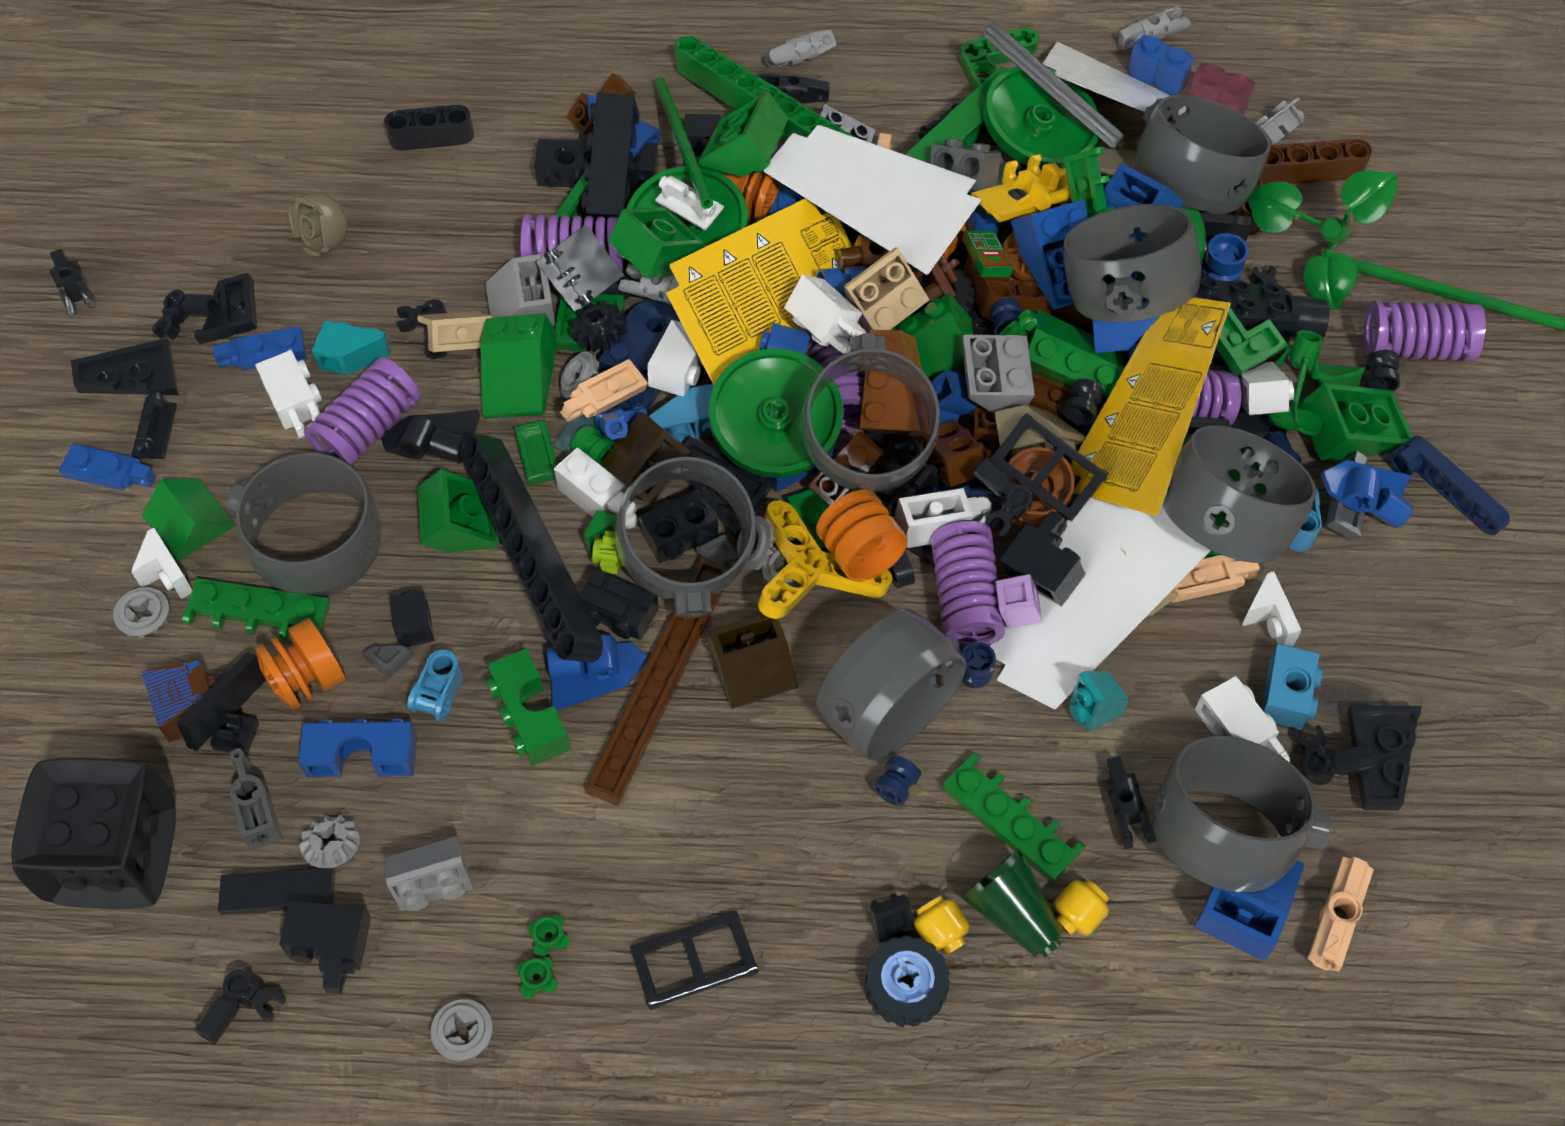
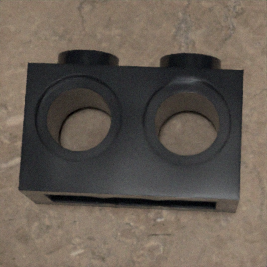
[639,489,719,563]

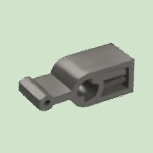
[230,748,283,851]

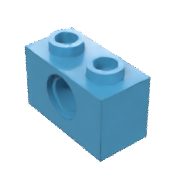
[1261,643,1323,730]

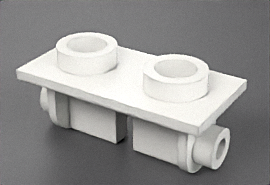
[655,176,724,231]

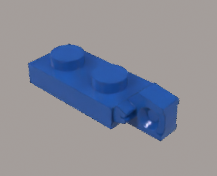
[213,326,307,370]
[59,444,156,491]

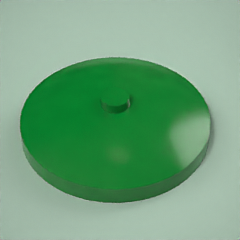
[983,67,1099,169]
[627,166,749,275]
[709,348,843,478]

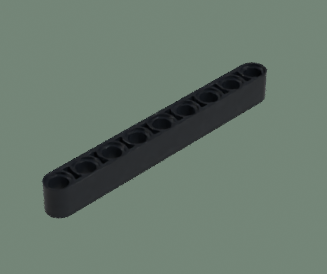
[460,433,603,663]

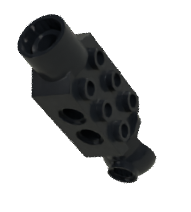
[1173,277,1329,353]

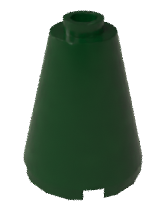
[962,849,1063,958]

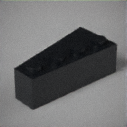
[582,92,640,222]

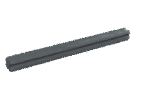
[983,22,1124,149]

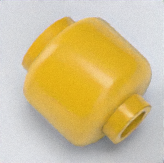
[1053,879,1109,936]
[914,896,970,955]

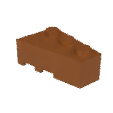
[860,330,929,436]

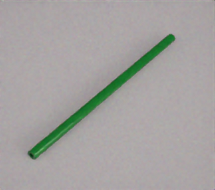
[654,76,713,209]
[1321,250,1565,331]

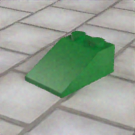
[481,313,558,419]
[1298,383,1413,461]

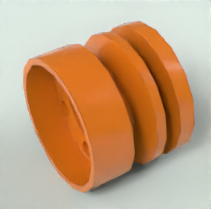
[721,171,785,223]
[816,489,908,582]
[254,617,346,712]

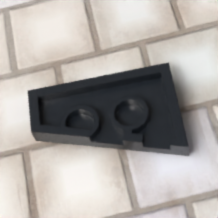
[70,338,179,395]
[684,436,773,540]
[1347,705,1422,811]

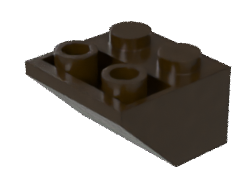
[601,411,694,504]
[708,614,798,709]

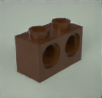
[919,419,987,487]

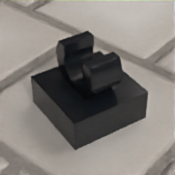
[210,712,259,756]
[870,894,915,943]

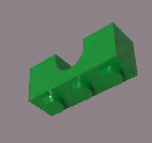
[486,648,571,767]

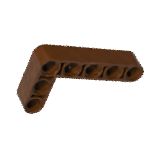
[1231,139,1372,235]
[963,254,1114,324]

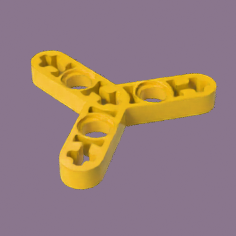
[758,500,893,619]

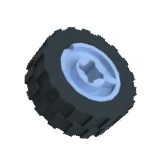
[864,936,950,1027]

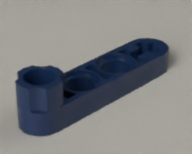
[1388,436,1510,535]

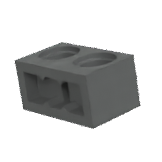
[930,139,1001,191]

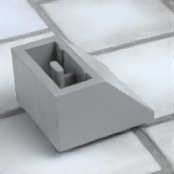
[485,254,556,326]
[961,335,1035,412]
[384,836,473,911]

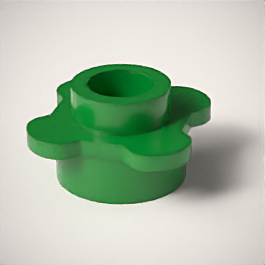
[527,915,570,957]
[516,956,558,998]

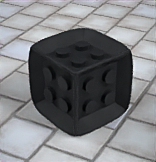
[11,758,176,909]

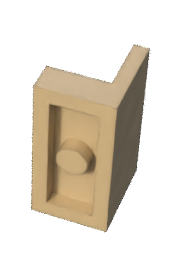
[418,311,492,352]

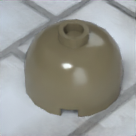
[288,193,348,257]

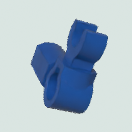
[594,405,648,440]

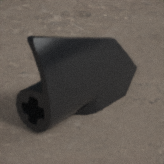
[381,410,480,464]

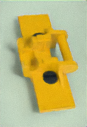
[971,154,1104,222]

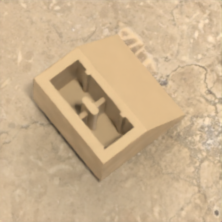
[844,247,929,333]

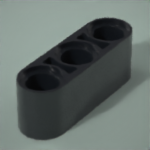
[384,105,474,151]

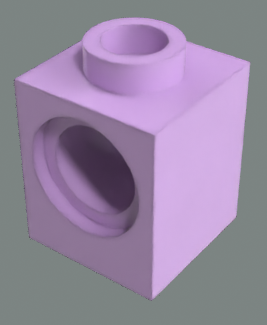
[996,574,1042,629]

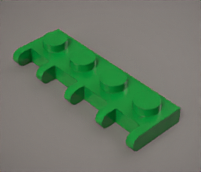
[1064,147,1115,279]
[182,578,331,639]
[942,752,1086,884]

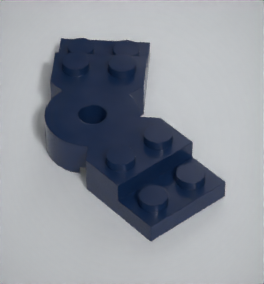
[597,300,681,413]

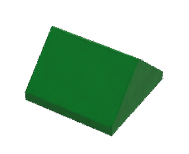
[142,479,235,562]

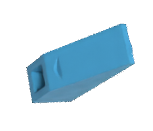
[649,383,714,443]

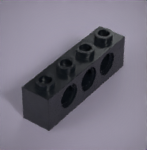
[534,139,659,190]

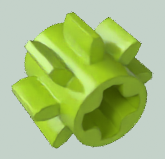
[592,531,624,574]

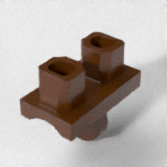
[907,254,960,305]

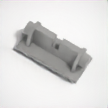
[1255,97,1304,145]

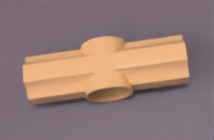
[1307,857,1374,972]

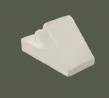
[132,528,192,599]
[1242,572,1302,647]

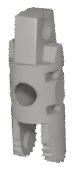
[1118,5,1191,50]
[763,30,837,69]
[618,264,679,304]

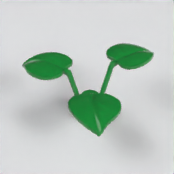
[1247,170,1398,310]
[1224,330,1365,436]

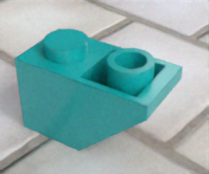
[312,321,391,375]
[1069,671,1129,733]

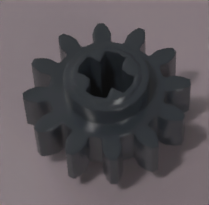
[570,301,628,352]

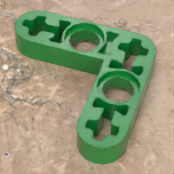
[959,27,1039,90]

